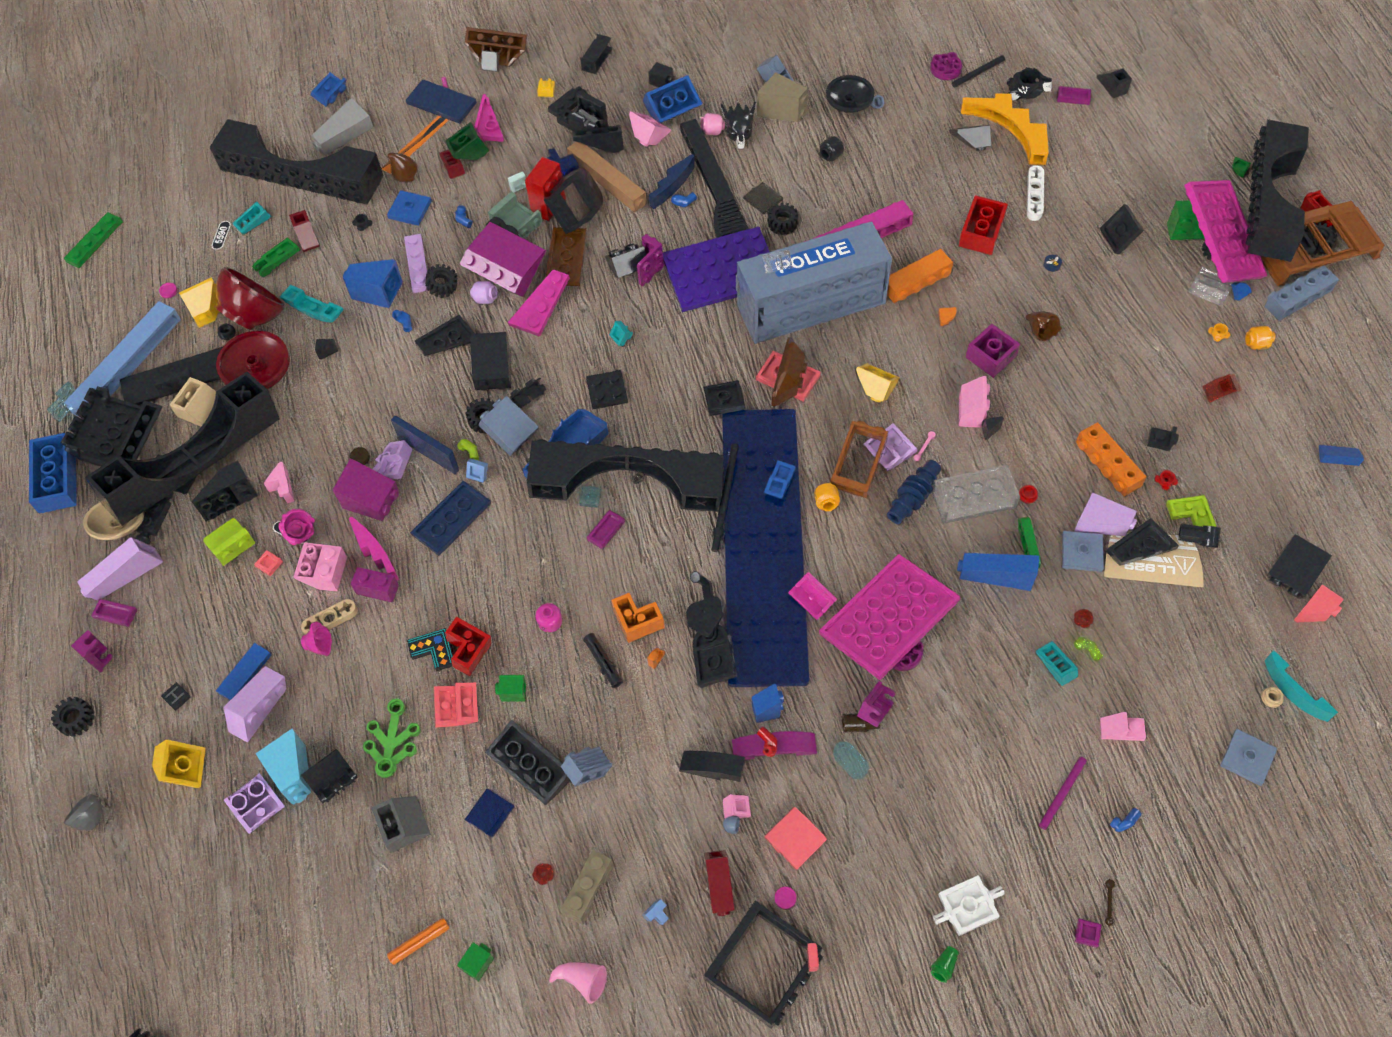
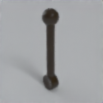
[1105,879,1115,926]

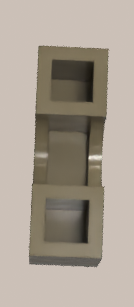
[561,850,614,925]

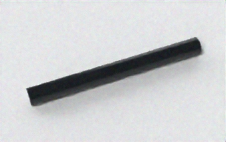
[952,55,1005,88]

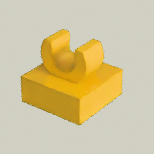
[537,78,555,97]

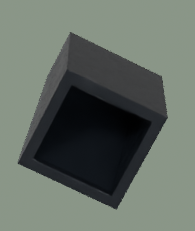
[470,332,511,391]
[1267,534,1332,598]

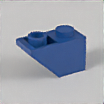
[751,684,784,723]

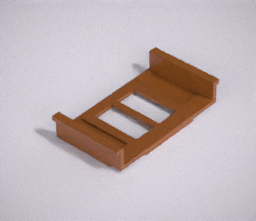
[1260,200,1385,287]

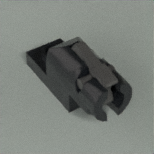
[557,107,604,131]

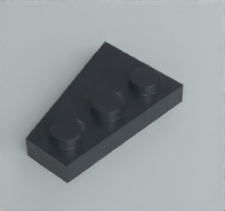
[414,315,475,356]
[1106,518,1179,566]

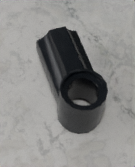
[1178,524,1221,548]

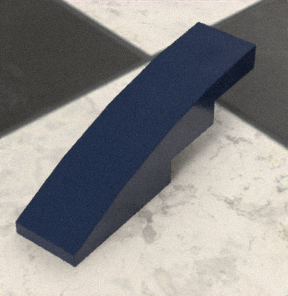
[649,154,695,209]

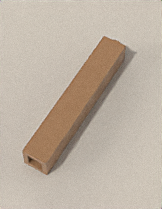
[567,142,647,212]

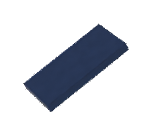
[406,79,477,124]
[391,416,459,474]
[410,481,491,556]

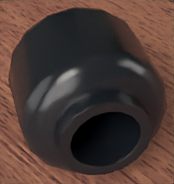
[819,136,844,161]

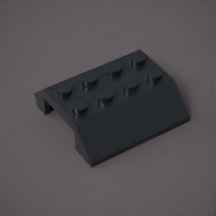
[60,386,162,467]

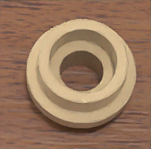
[1261,687,1284,708]

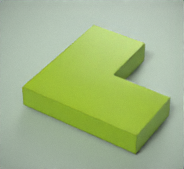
[1166,495,1217,527]

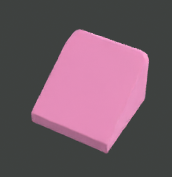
[723,795,751,819]

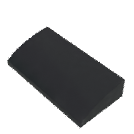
[485,720,570,805]

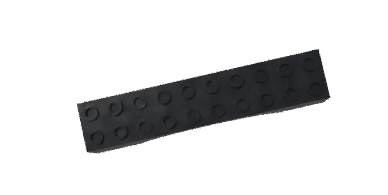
[210,119,384,205]
[1245,119,1309,262]
[85,372,280,526]
[527,439,724,512]

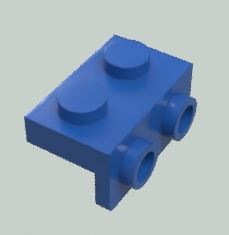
[310,72,347,107]

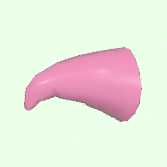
[549,962,607,1004]

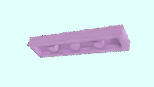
[404,234,427,293]

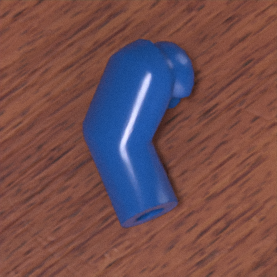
[671,192,697,207]
[392,310,412,332]

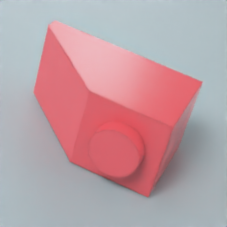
[1294,585,1344,623]

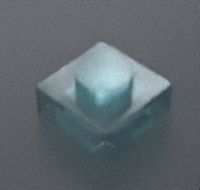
[579,486,602,508]

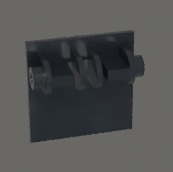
[301,749,358,804]

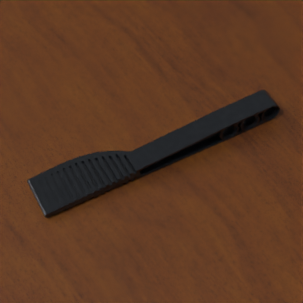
[680,119,748,238]

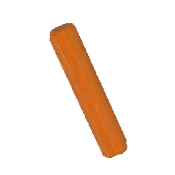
[387,918,449,965]

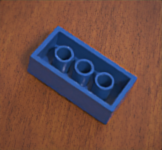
[29,433,77,514]

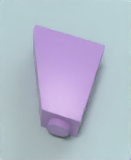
[1074,492,1137,536]

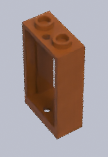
[831,421,889,499]

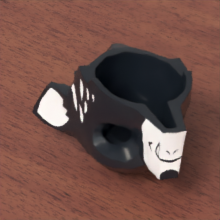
[1006,67,1052,101]
[720,101,756,149]

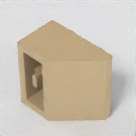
[170,377,216,426]

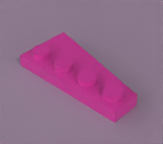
[507,270,570,337]

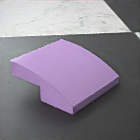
[863,423,917,471]

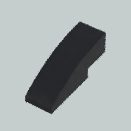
[679,751,745,782]

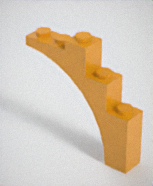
[960,93,1049,165]

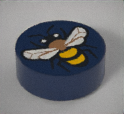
[1043,254,1062,272]

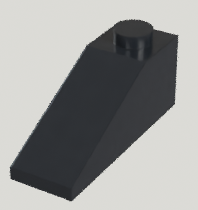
[572,125,624,153]

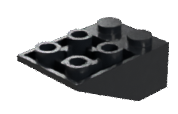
[192,460,258,521]

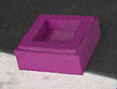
[1074,918,1102,948]

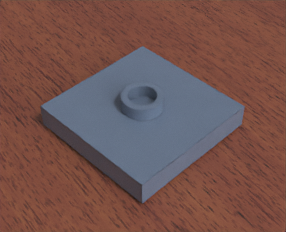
[1062,531,1104,572]
[1220,729,1277,786]

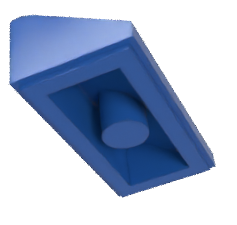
[1318,445,1364,466]

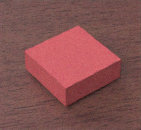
[254,550,283,576]
[807,943,819,972]

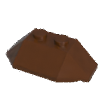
[464,27,527,67]
[771,337,808,407]

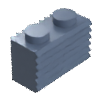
[561,747,612,787]

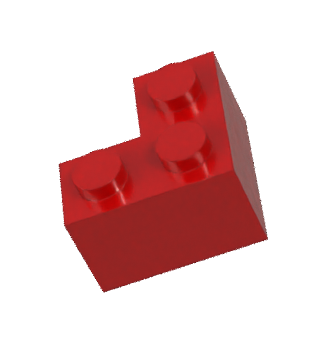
[445,616,492,677]

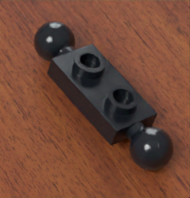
[135,492,174,545]

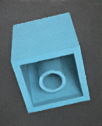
[256,729,311,805]

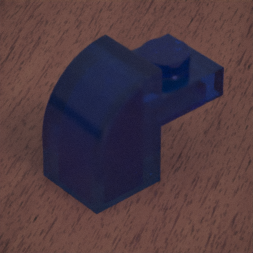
[547,147,579,176]

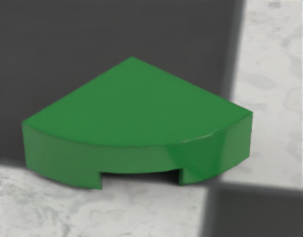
[1232,156,1251,178]

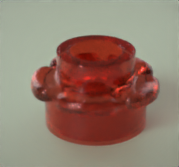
[1073,609,1094,628]
[532,863,554,885]

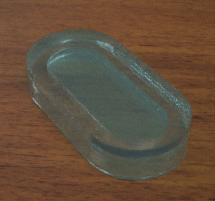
[833,742,869,779]

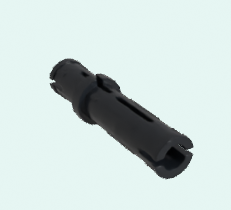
[583,633,623,688]

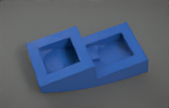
[764,461,796,499]

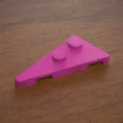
[475,94,504,142]

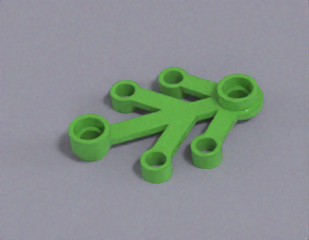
[363,699,421,778]

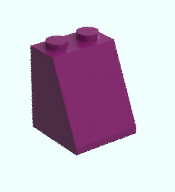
[333,459,399,522]

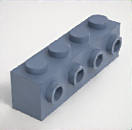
[1264,266,1339,321]

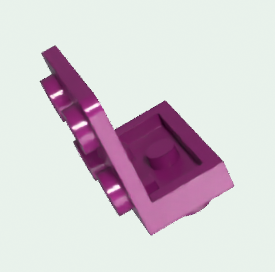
[637,234,664,286]

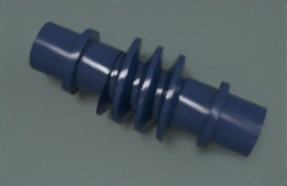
[887,460,941,524]

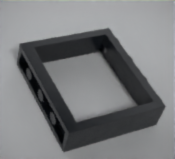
[704,900,823,1029]

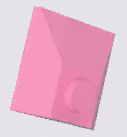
[629,111,671,147]

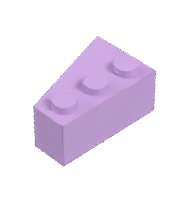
[224,666,286,743]

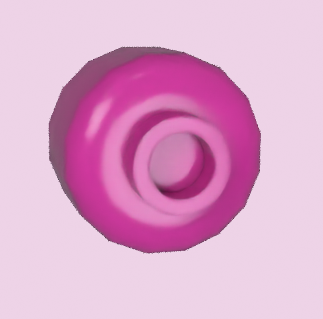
[535,603,562,632]

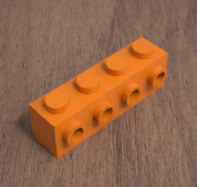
[887,249,953,303]
[1076,422,1147,497]

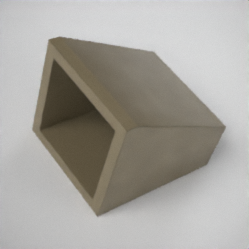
[757,72,809,122]

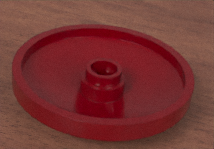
[216,331,290,389]

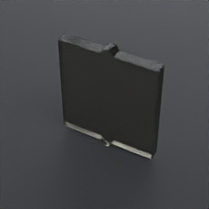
[743,182,783,215]

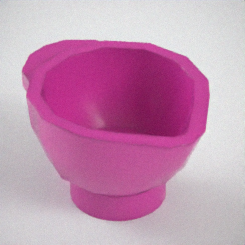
[301,621,332,656]

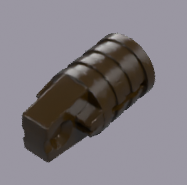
[842,713,880,732]

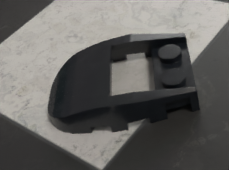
[544,168,603,234]

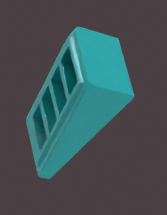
[232,201,272,235]
[1036,641,1078,686]

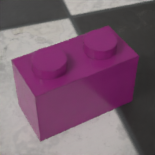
[350,567,399,602]

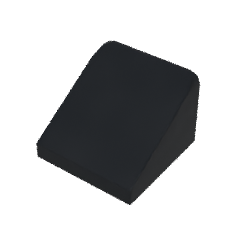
[315,339,338,360]
[982,416,1004,440]

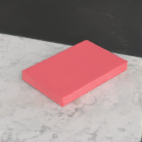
[756,351,821,402]

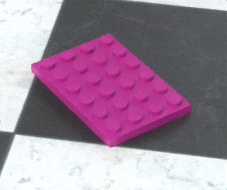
[1184,180,1268,283]
[819,554,960,680]

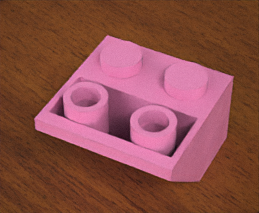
[959,376,990,428]
[293,543,347,592]

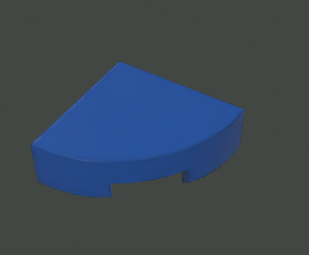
[1231,282,1252,300]

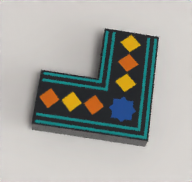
[407,628,453,672]

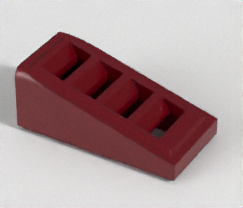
[439,149,465,179]

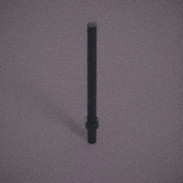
[711,444,739,552]

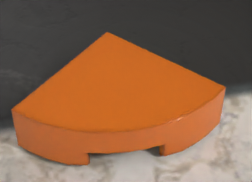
[938,307,957,326]
[647,648,665,668]

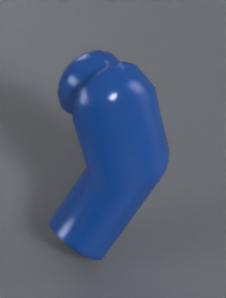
[455,205,473,228]
[1110,808,1141,832]

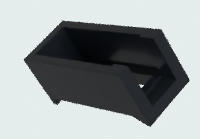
[580,34,612,74]

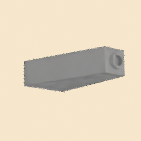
[312,98,373,156]

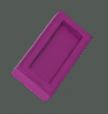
[1057,86,1091,105]
[587,509,625,550]
[91,599,137,627]

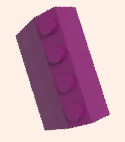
[460,222,546,297]

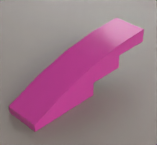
[349,517,399,580]

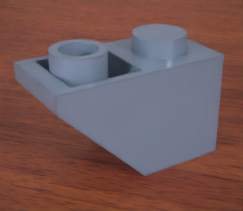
[757,55,794,82]

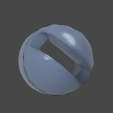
[871,95,884,109]
[723,816,740,834]

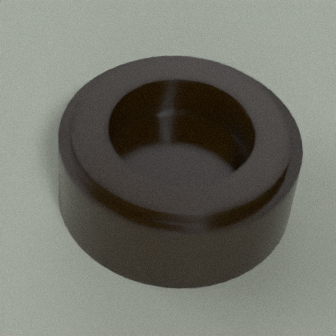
[350,447,370,465]

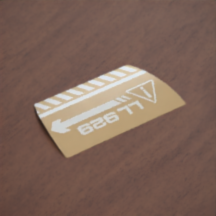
[1104,530,1203,587]

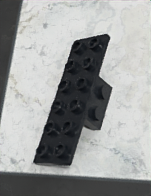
[119,347,223,405]

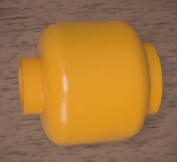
[1245,326,1276,350]
[814,483,840,512]

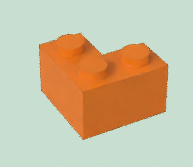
[611,592,665,643]

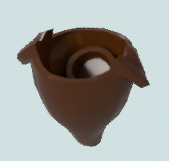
[388,153,418,183]
[1025,311,1062,341]

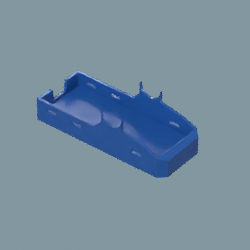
[523,409,608,478]

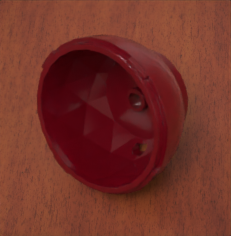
[215,267,284,330]

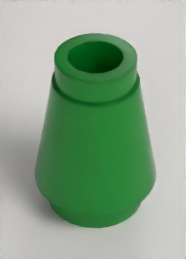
[931,946,959,983]

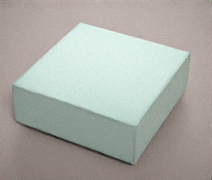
[508,171,526,193]

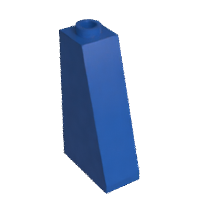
[957,553,1040,591]

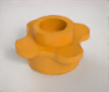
[1208,323,1230,342]

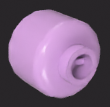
[470,281,498,304]

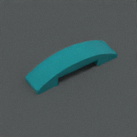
[280,284,344,322]
[1264,650,1338,722]

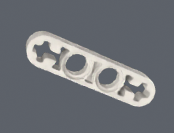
[1027,165,1044,221]

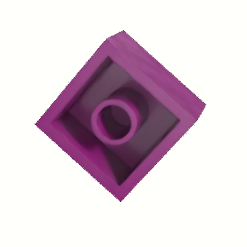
[966,324,1020,378]

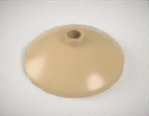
[83,502,144,540]

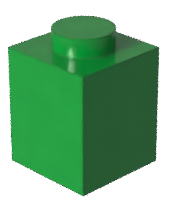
[495,675,527,702]
[457,942,494,982]

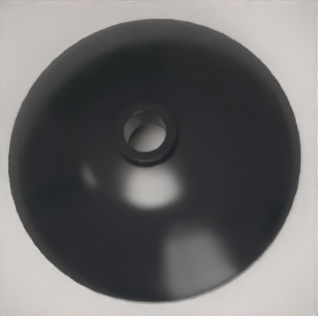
[826,75,874,113]

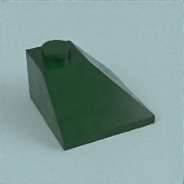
[445,122,490,160]

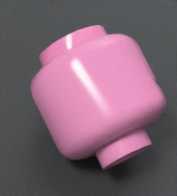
[700,113,725,136]

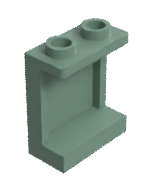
[488,192,542,239]

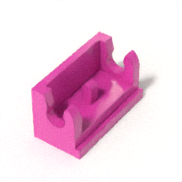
[788,572,837,620]

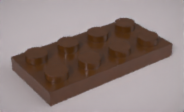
[546,227,587,286]

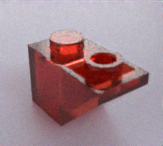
[1202,374,1242,403]

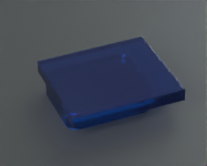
[464,788,515,838]

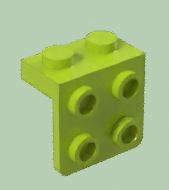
[203,518,255,566]

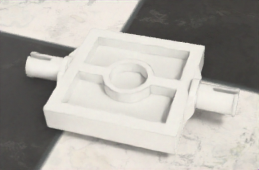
[933,875,1005,936]

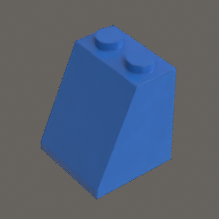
[343,259,403,308]

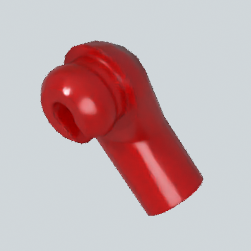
[757,726,778,757]

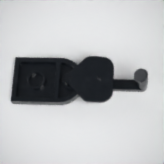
[686,571,737,688]

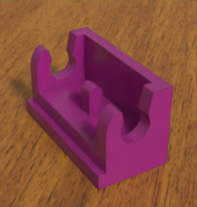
[71,630,112,673]
[857,681,895,727]

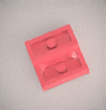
[434,682,478,728]
[764,807,827,870]

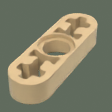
[301,599,358,635]

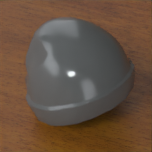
[63,794,102,831]

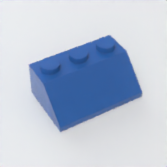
[643,75,702,124]

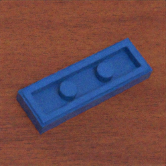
[216,643,272,701]

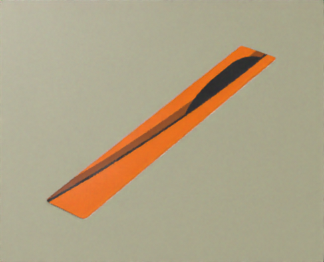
[381,116,449,174]

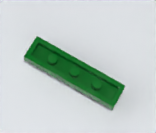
[64,212,123,268]

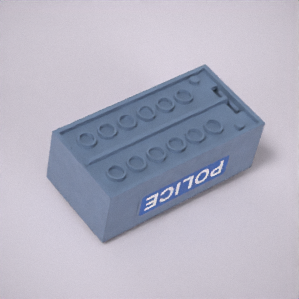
[736,222,892,344]

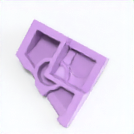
[372,440,412,479]

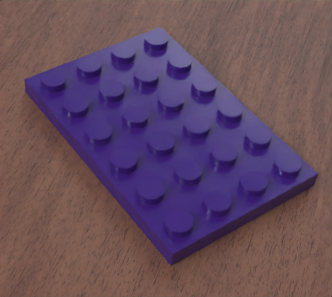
[663,227,769,312]

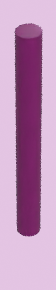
[1038,757,1087,830]

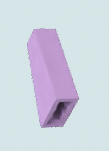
[78,537,163,601]

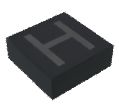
[161,682,191,711]

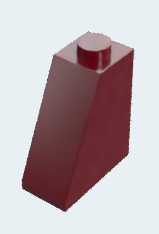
[704,850,735,916]

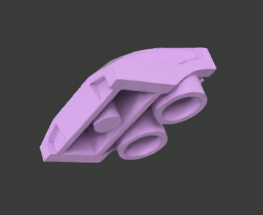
[224,773,285,834]

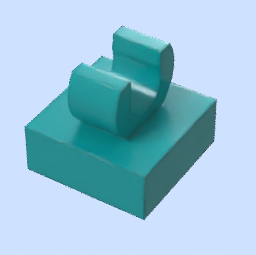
[609,321,633,346]

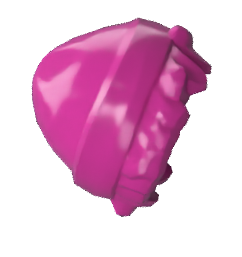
[279,509,315,546]

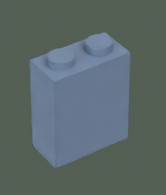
[478,396,538,456]

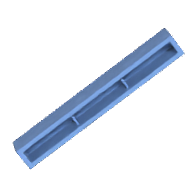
[64,301,181,418]

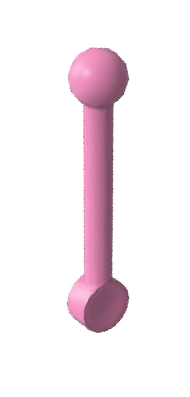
[914,431,936,462]

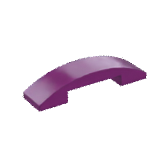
[732,731,817,760]

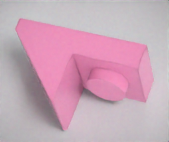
[264,462,294,503]
[1100,712,1146,741]

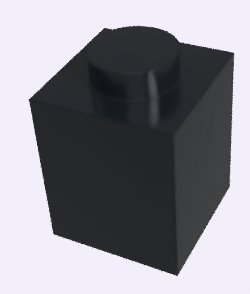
[649,62,674,88]

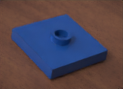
[387,190,432,226]

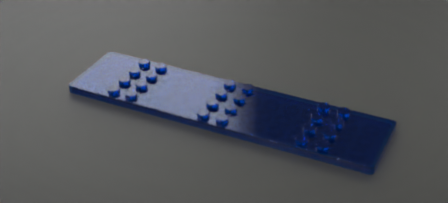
[722,409,810,687]

